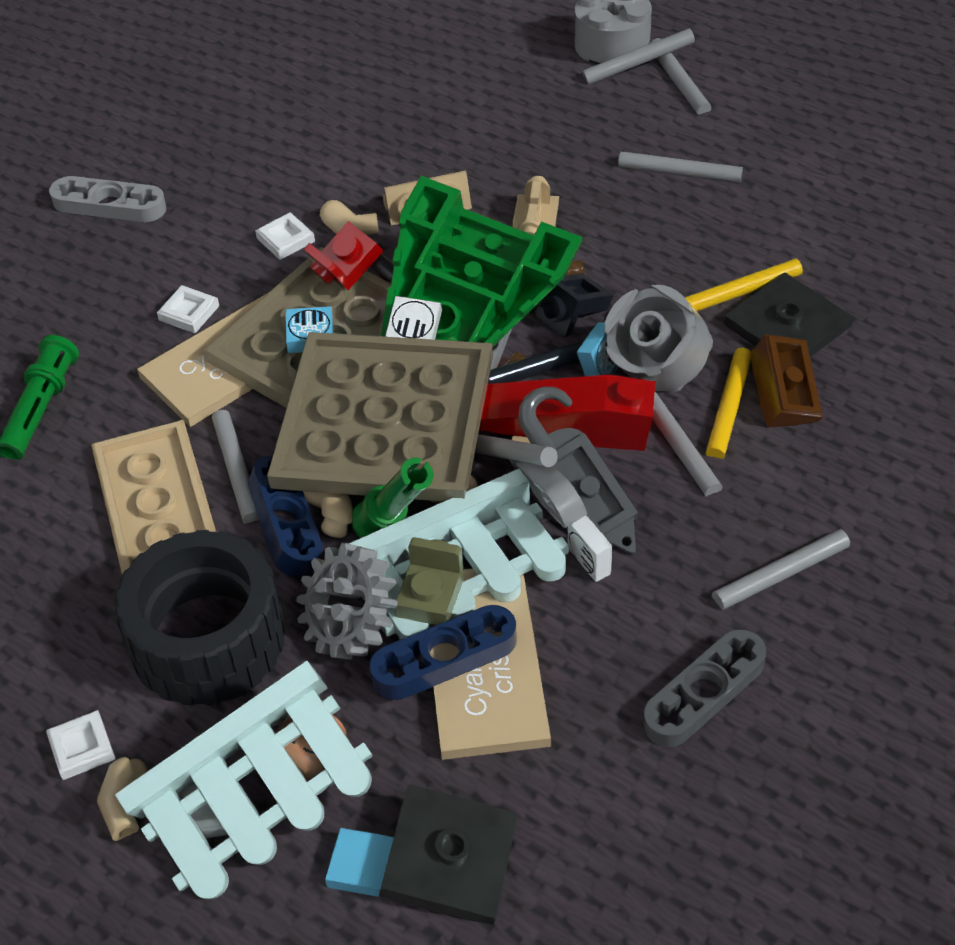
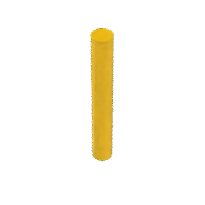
[685,258,803,311]
[706,348,751,459]

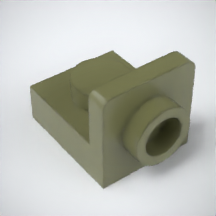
[395,537,464,625]

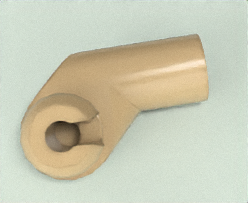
[320,200,379,235]
[303,491,353,538]
[97,757,147,841]

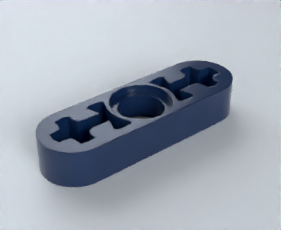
[248,456,323,577]
[370,605,517,700]

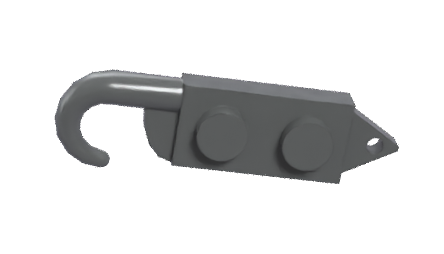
[518,387,638,555]

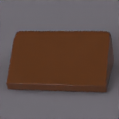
[751,334,823,428]

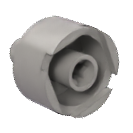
[575,0,652,63]
[604,285,713,392]

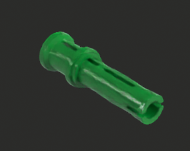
[0,335,79,460]
[351,457,434,538]

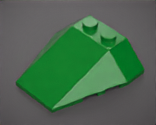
[381,175,583,348]

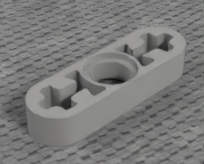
[49,176,167,222]
[510,460,587,528]

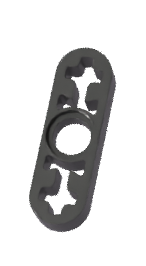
[643,629,766,747]

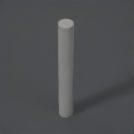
[582,28,695,84]
[650,38,711,114]
[618,151,743,183]
[652,392,723,496]
[212,410,259,524]
[475,434,558,467]
[712,529,850,610]

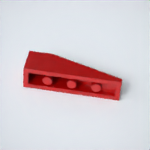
[479,375,656,451]

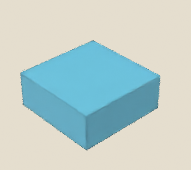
[325,828,394,898]

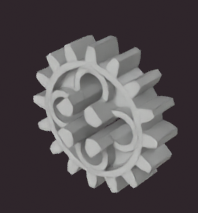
[297,543,398,660]

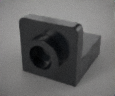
[535,273,613,338]

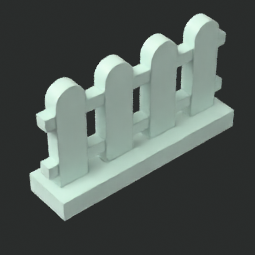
[349,469,569,640]
[115,661,373,899]

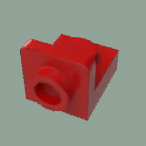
[303,221,384,291]

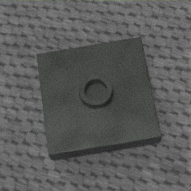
[724,272,854,358]
[379,784,518,925]

